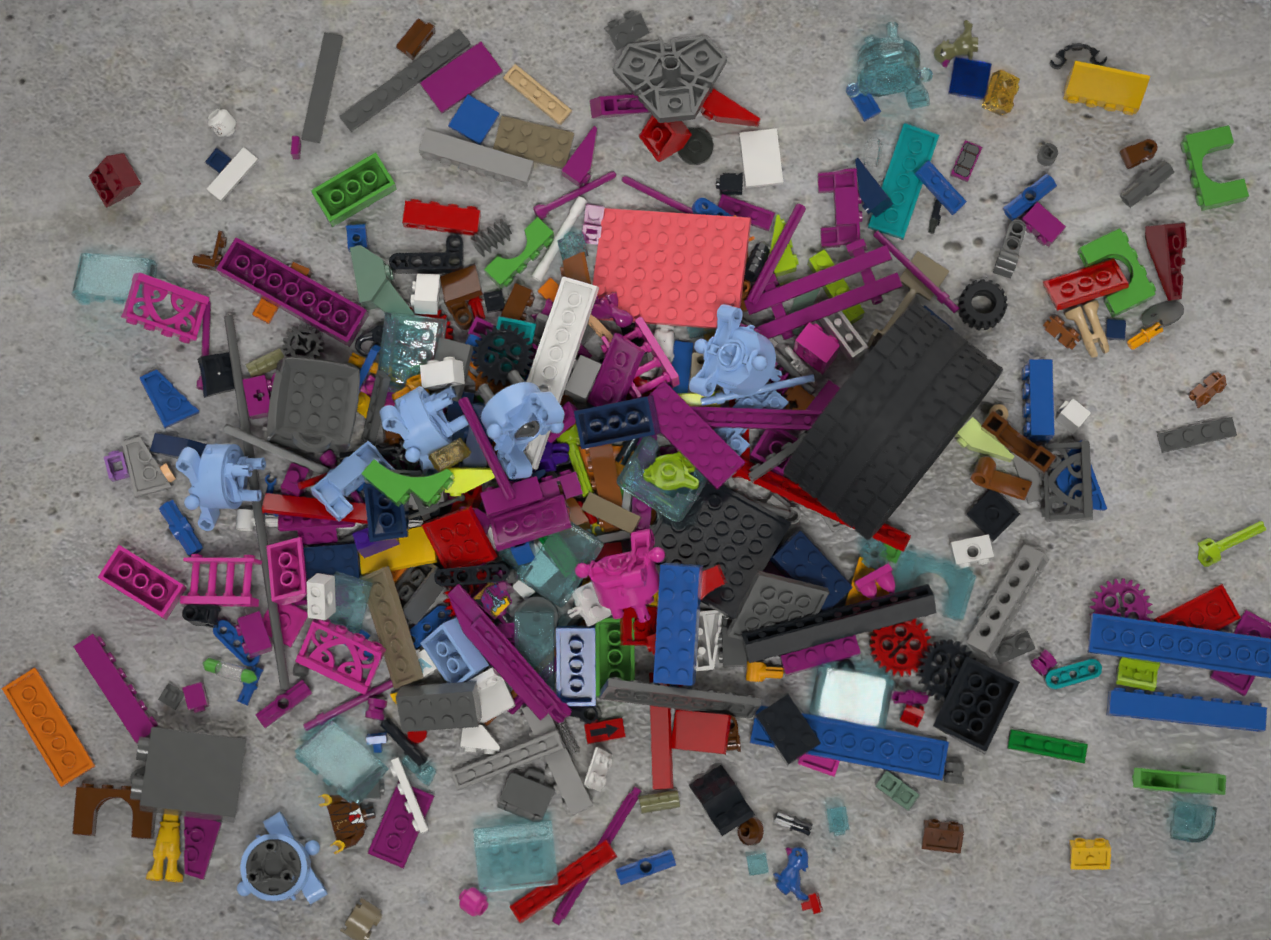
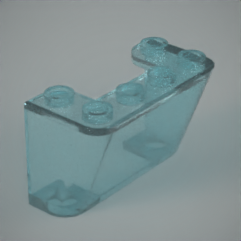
[71,253,158,310]
[808,664,895,729]
[294,719,389,805]

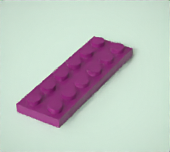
[649,381,745,490]

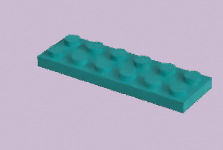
[868,123,940,240]

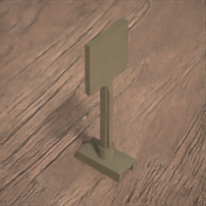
[867,251,950,349]

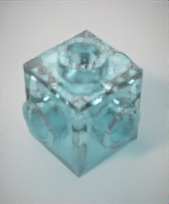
[557,232,589,261]
[860,541,888,569]

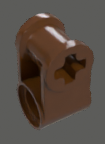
[1119,139,1158,169]
[444,300,473,330]
[727,716,741,752]

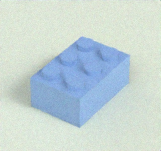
[421,617,489,683]

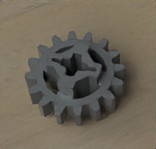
[283,324,324,359]

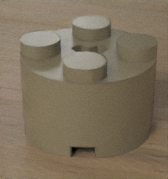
[340,897,383,940]

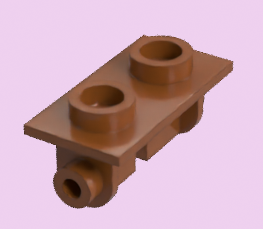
[1043,315,1081,350]
[1188,372,1227,408]

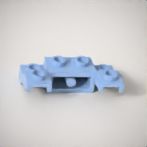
[714,390,789,456]
[311,441,395,521]

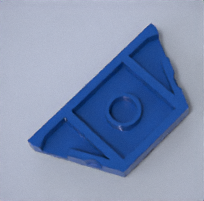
[1051,440,1107,511]

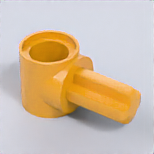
[392,374,429,403]
[746,661,784,682]

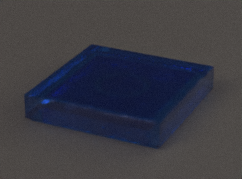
[948,57,992,101]

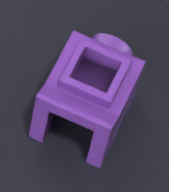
[104,450,130,482]

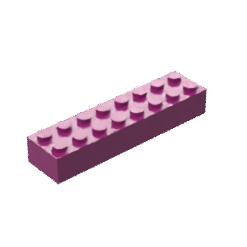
[216,237,369,347]

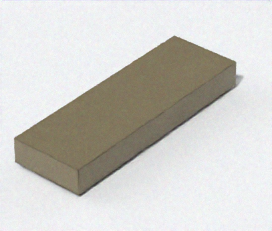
[581,492,641,534]

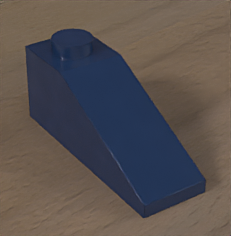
[855,158,894,217]
[150,433,207,459]

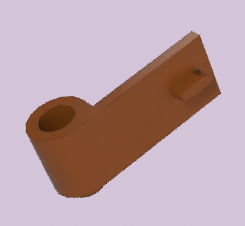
[971,457,1032,501]

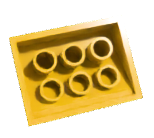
[1063,61,1150,115]

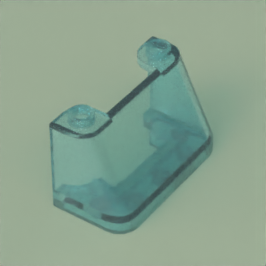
[617,436,707,522]
[516,521,604,607]

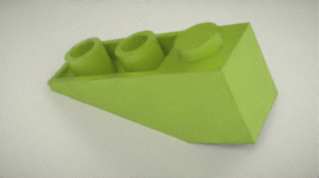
[770,214,799,277]

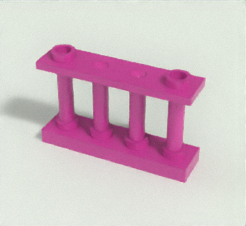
[600,316,680,399]
[180,554,262,607]

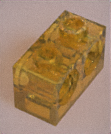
[982,70,1020,116]

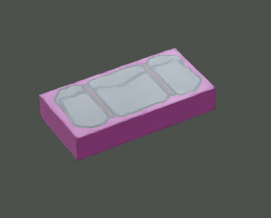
[950,140,983,182]

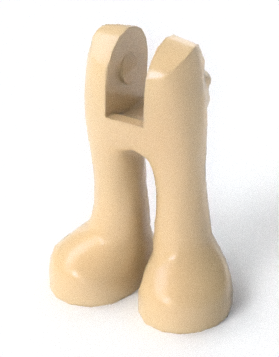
[1064,300,1109,358]

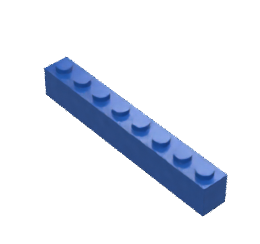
[1106,688,1267,732]

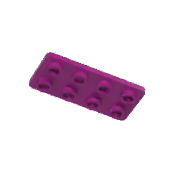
[278,499,355,545]

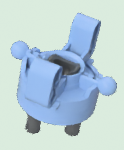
[477,370,564,479]

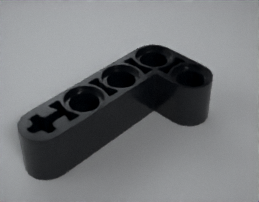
[389,234,464,274]

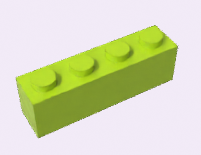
[807,249,865,324]

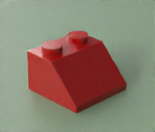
[639,115,692,162]

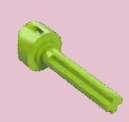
[556,425,594,497]
[1197,521,1266,567]

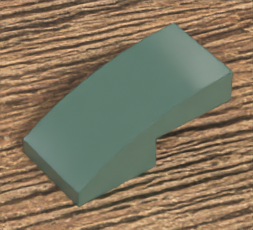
[875,771,920,812]

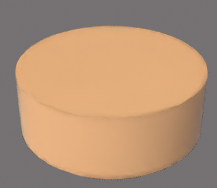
[160,463,176,483]

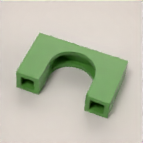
[1181,125,1249,211]
[1077,228,1156,318]

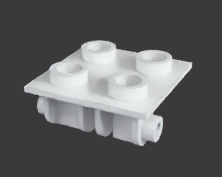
[584,747,613,792]

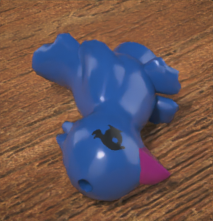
[773,847,809,901]

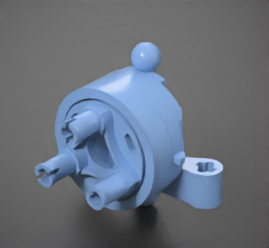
[689,304,782,397]
[380,386,469,477]
[176,444,266,531]

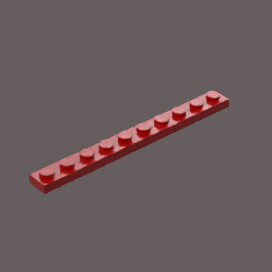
[735,458,911,552]

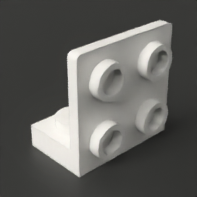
[467,668,515,723]

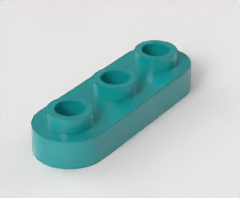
[1045,659,1102,690]

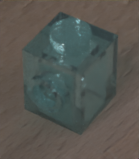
[825,806,850,836]

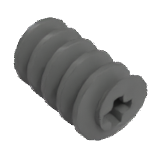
[470,218,512,257]

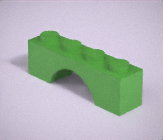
[484,217,554,289]

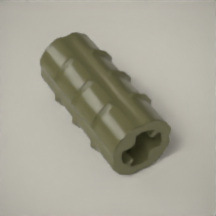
[245,348,285,377]
[639,790,680,814]

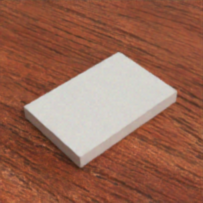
[739,128,784,188]

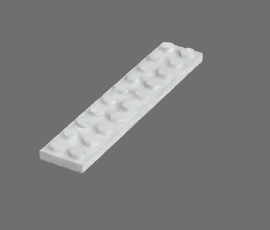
[523,277,599,470]

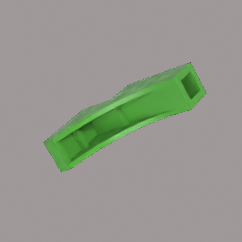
[361,459,455,507]
[1132,768,1226,795]

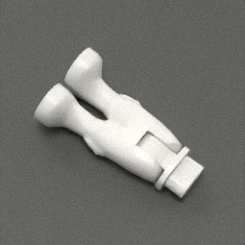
[640,325,676,384]

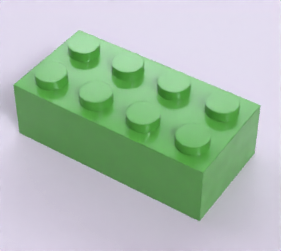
[311,152,397,227]
[595,618,635,698]

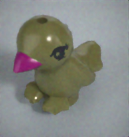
[934,20,978,68]

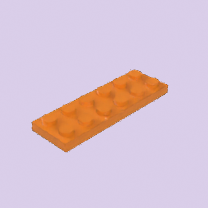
[2,668,96,787]

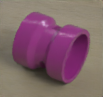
[1030,649,1058,676]
[365,698,387,721]

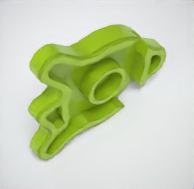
[643,451,699,490]

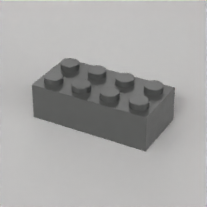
[396,681,482,732]

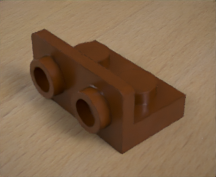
[921,819,964,854]

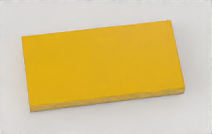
[359,526,437,576]

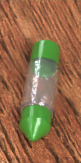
[202,658,257,684]

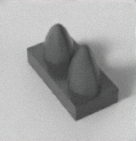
[994,631,1036,665]

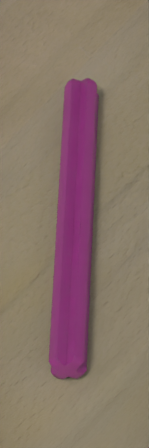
[747,203,806,305]
[458,397,516,501]

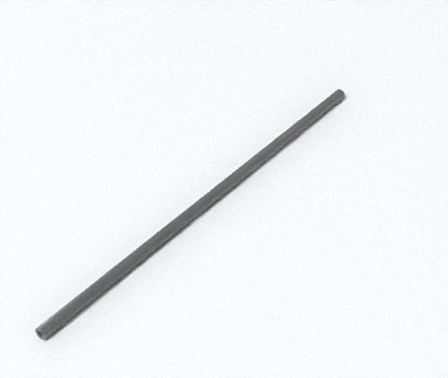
[224,315,290,690]

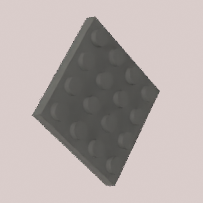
[727,571,829,652]

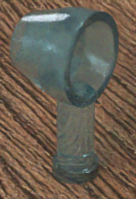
[401,756,436,786]

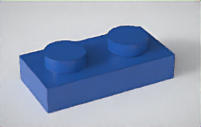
[845,80,881,122]

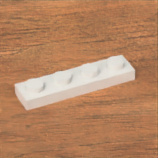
[390,758,429,834]

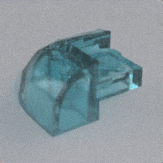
[1170,801,1217,843]

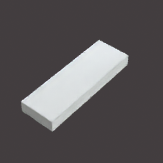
[207,147,259,202]

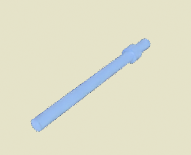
[700,374,815,406]

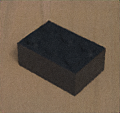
[755,694,821,766]

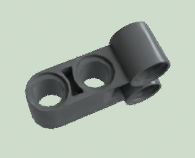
[993,220,1026,279]

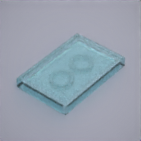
[328,571,373,633]

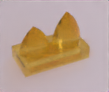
[428,438,472,472]

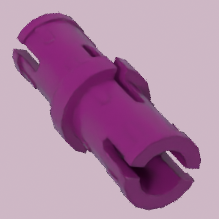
[892,690,929,705]

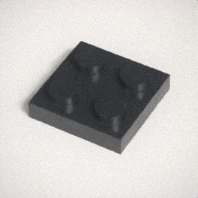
[966,490,1020,542]

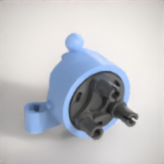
[237,812,328,904]

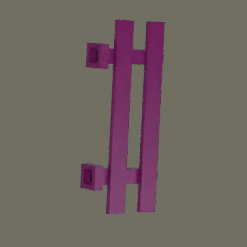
[744,238,903,340]

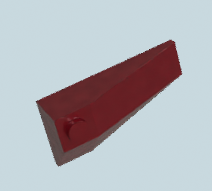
[1145,223,1187,301]

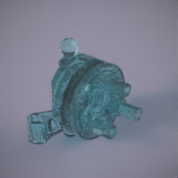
[846,22,933,109]

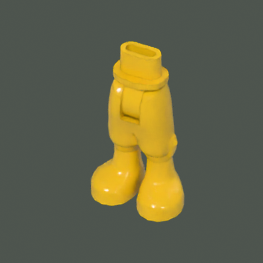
[146,814,183,883]

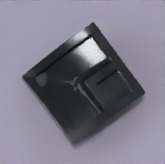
[197,352,235,398]

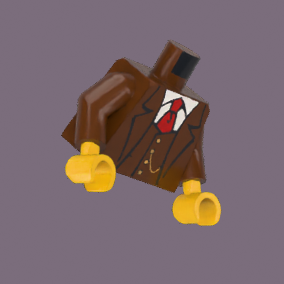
[318,794,376,854]

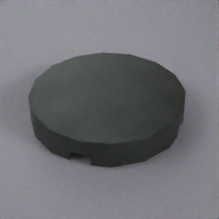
[678,127,714,165]

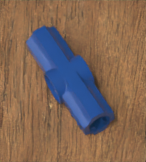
[1003,174,1057,221]
[159,500,204,557]
[615,849,676,885]

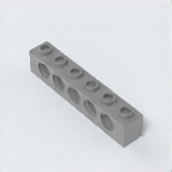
[966,544,1049,659]

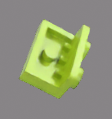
[1116,657,1160,691]

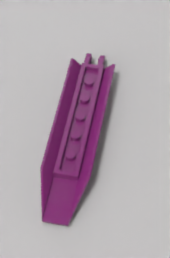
[448,584,572,723]

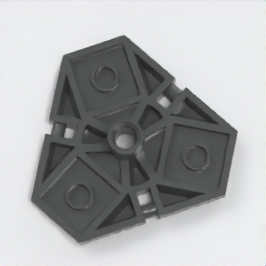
[613,36,727,123]

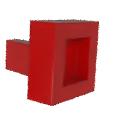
[900,704,925,728]
[801,893,824,914]

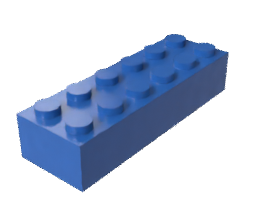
[653,563,703,686]

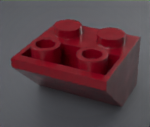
[88,153,141,208]

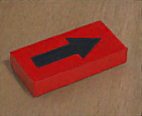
[584,718,626,744]

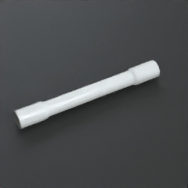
[531,196,588,282]

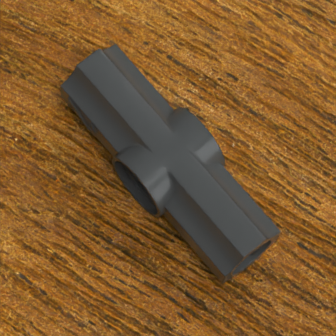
[1120,160,1174,208]

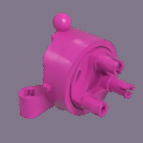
[575,529,665,623]

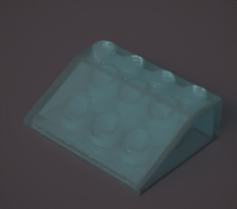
[378,312,447,395]
[473,821,558,893]

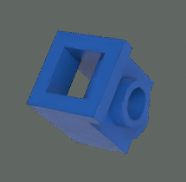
[346,224,368,252]

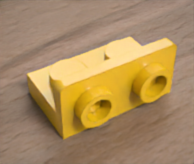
[1069,838,1111,870]

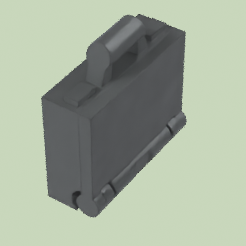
[497,768,555,825]

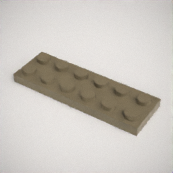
[360,566,424,689]

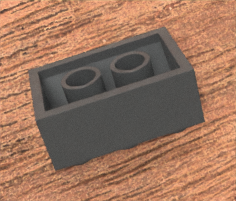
[395,563,450,625]

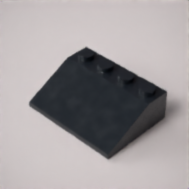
[933,656,1020,754]

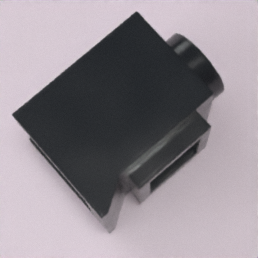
[716,172,743,196]

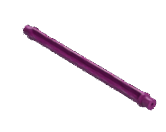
[552,786,641,925]

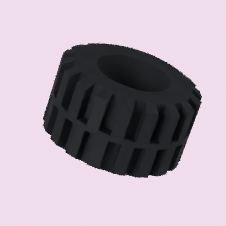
[958,279,1008,330]

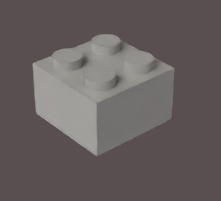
[564,355,602,406]

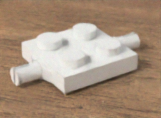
[568,582,612,627]

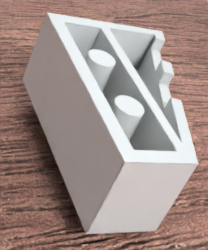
[696,610,724,672]

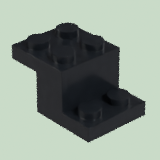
[689,765,755,836]

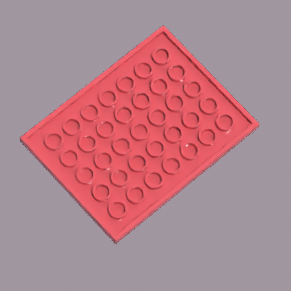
[593,208,751,329]

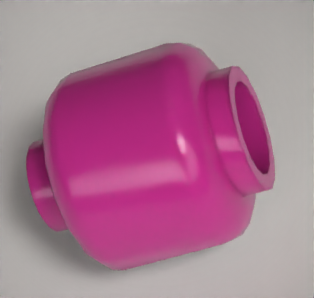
[459,887,489,917]

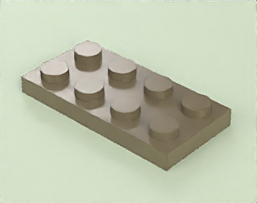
[493,116,575,169]

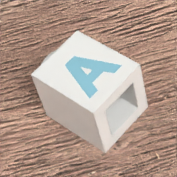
[416,649,438,681]

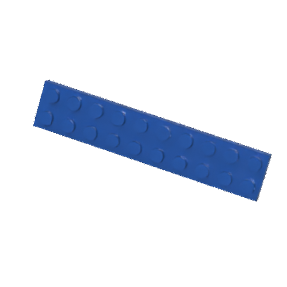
[1087,613,1271,679]
[750,705,949,781]

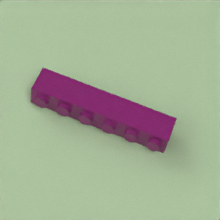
[73,634,158,744]

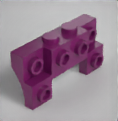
[818,168,863,248]

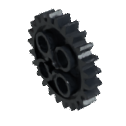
[472,324,534,387]
[916,639,976,702]

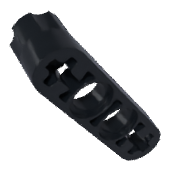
[434,564,511,589]

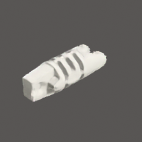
[782,345,818,388]

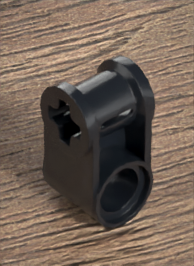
[182,604,222,628]

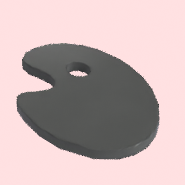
[1142,301,1184,327]

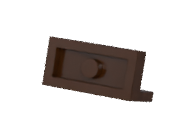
[396,19,436,60]

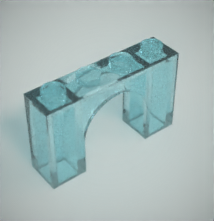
[889,551,976,622]

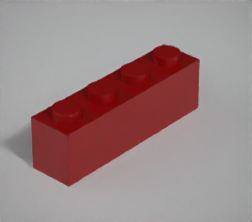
[402,199,481,236]

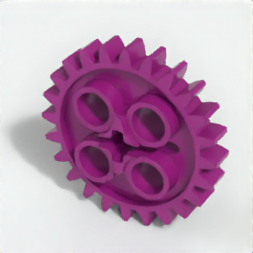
[1089,578,1153,621]

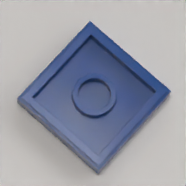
[448,95,500,145]

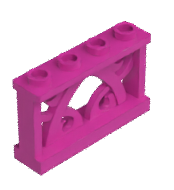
[121,272,210,344]
[295,619,387,695]

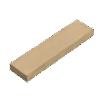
[503,64,572,125]

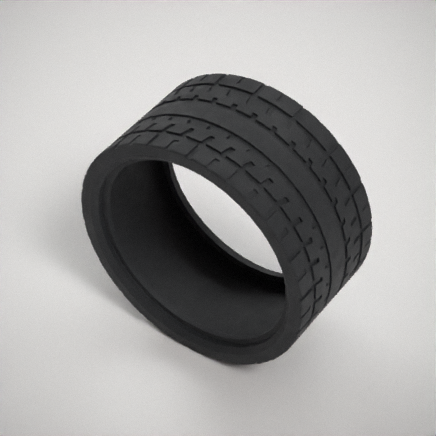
[783,303,1003,540]

